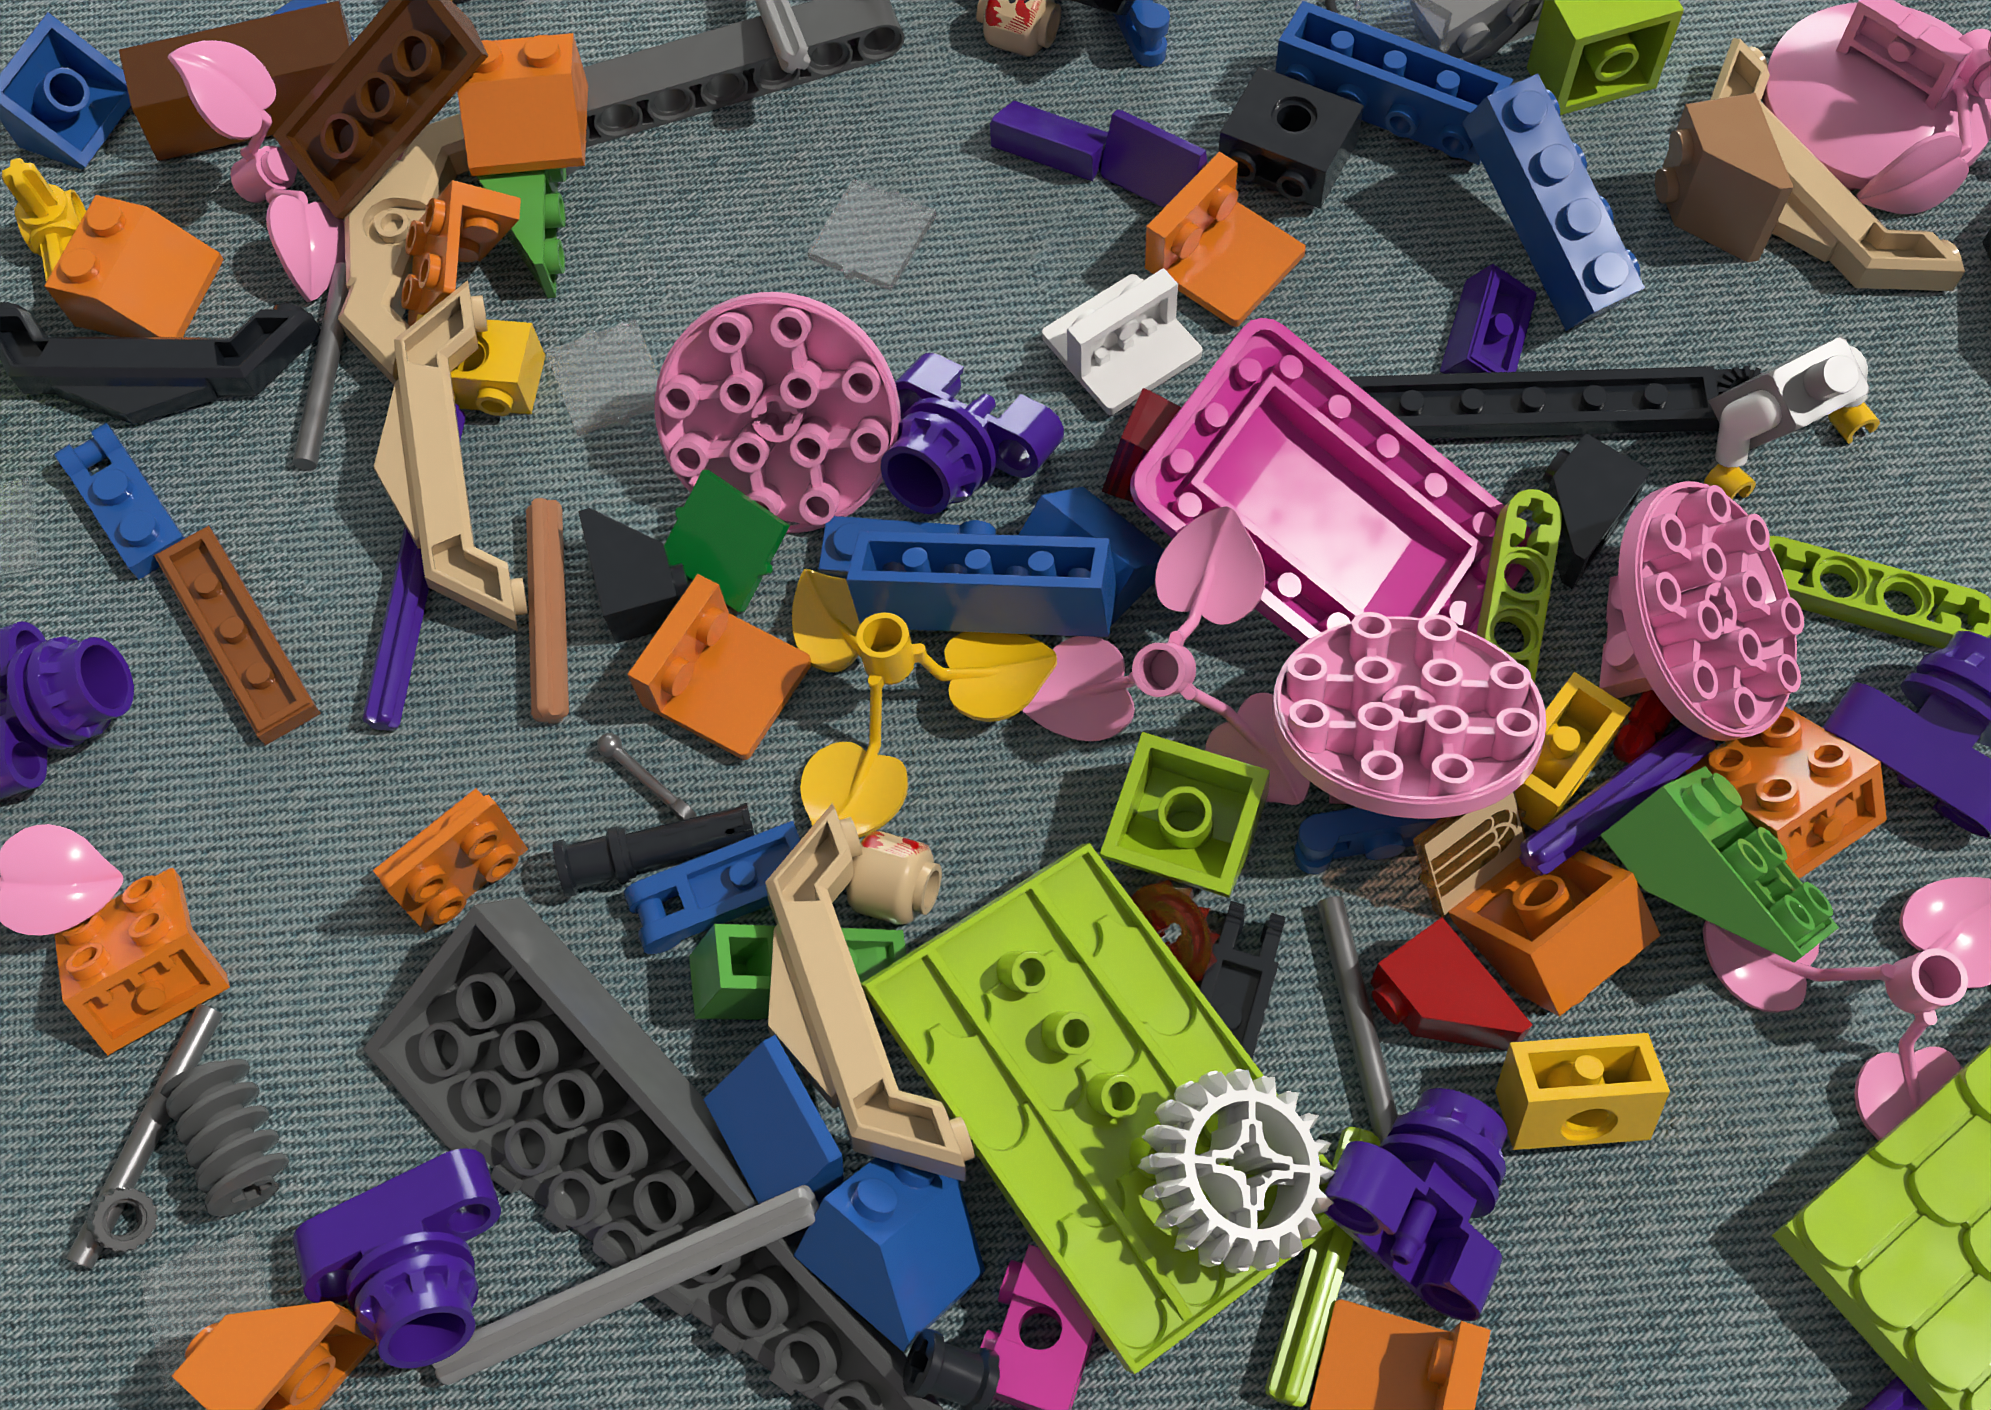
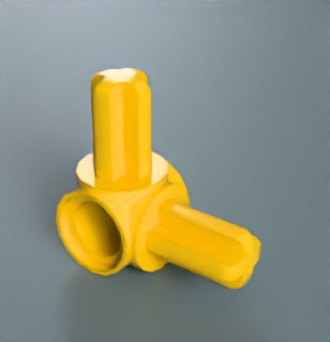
[1,158,86,282]

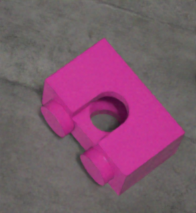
[980,1245,1096,1410]

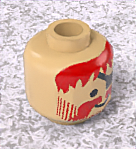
[976,0,1061,57]
[846,831,942,925]

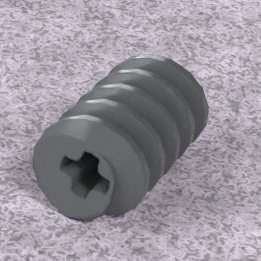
[160,1059,289,1216]

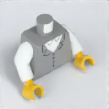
[1704,336,1880,499]

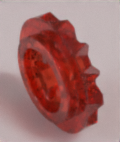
[1130,880,1220,983]

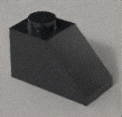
[1542,433,1651,589]
[578,508,689,644]

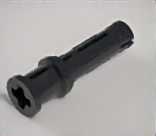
[553,803,755,898]

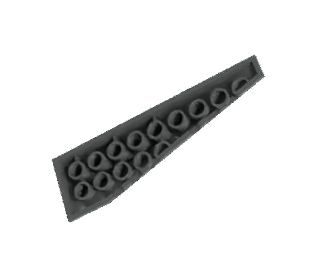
[363,897,943,1410]

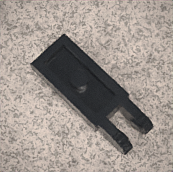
[1200,901,1286,1059]

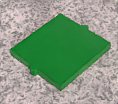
[664,470,790,612]

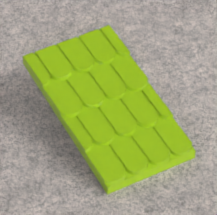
[861,843,1337,1374]
[1771,1043,1991,1410]

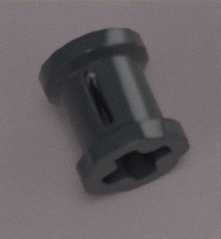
[903,1329,1000,1410]

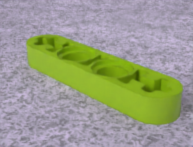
[1477,489,1562,683]
[1769,536,1991,649]

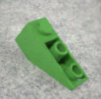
[477,168,566,298]

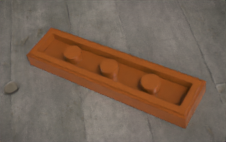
[154,525,321,746]

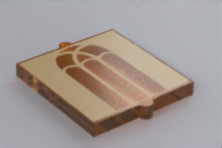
[1413,791,1526,918]

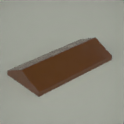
[119,0,353,161]
[273,0,488,220]

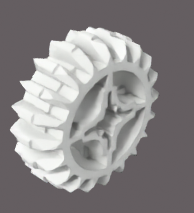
[1138,1069,1336,1273]

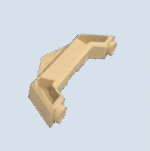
[1710,38,1965,291]
[338,113,469,385]
[374,280,528,631]
[765,804,974,1182]

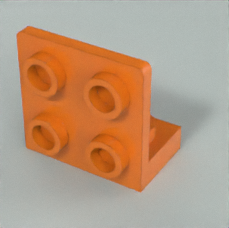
[1145,151,1306,327]
[401,180,521,326]
[627,574,812,760]
[1686,707,1887,879]
[373,788,528,933]
[54,868,230,1056]
[1309,1299,1491,1410]

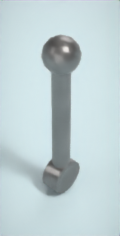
[597,733,697,821]

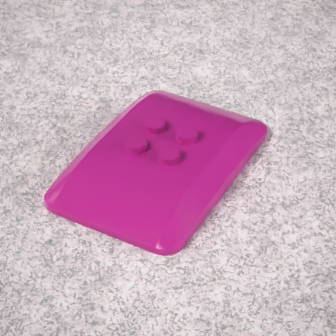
[1130,318,1532,645]

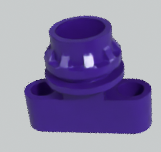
[880,353,1064,514]
[0,621,134,800]
[1822,631,1991,839]
[1324,1088,1508,1322]
[292,1148,501,1368]

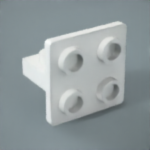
[1042,268,1202,415]

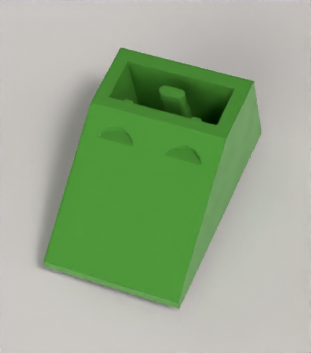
[1601,766,1839,963]

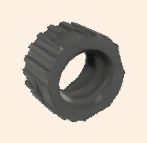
[86,1187,158,1252]

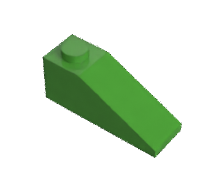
[689,924,907,1020]

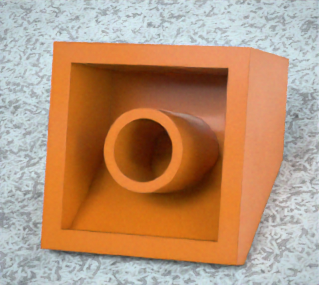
[457,33,588,176]
[44,195,224,337]
[1448,850,1661,1017]
[172,1301,376,1410]

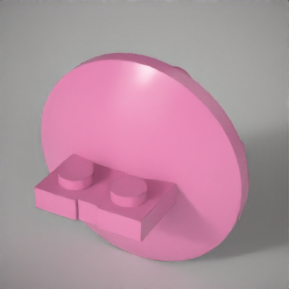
[1762,0,1991,191]
[655,292,901,534]
[1599,481,1804,741]
[1272,612,1546,819]

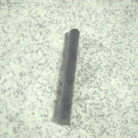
[292,262,349,470]
[1317,896,1398,1143]
[66,1004,223,1269]

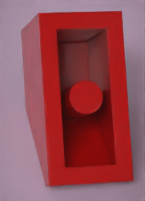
[1370,917,1533,1051]

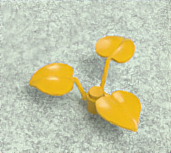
[792,569,1057,838]

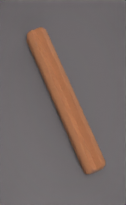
[526,498,569,724]

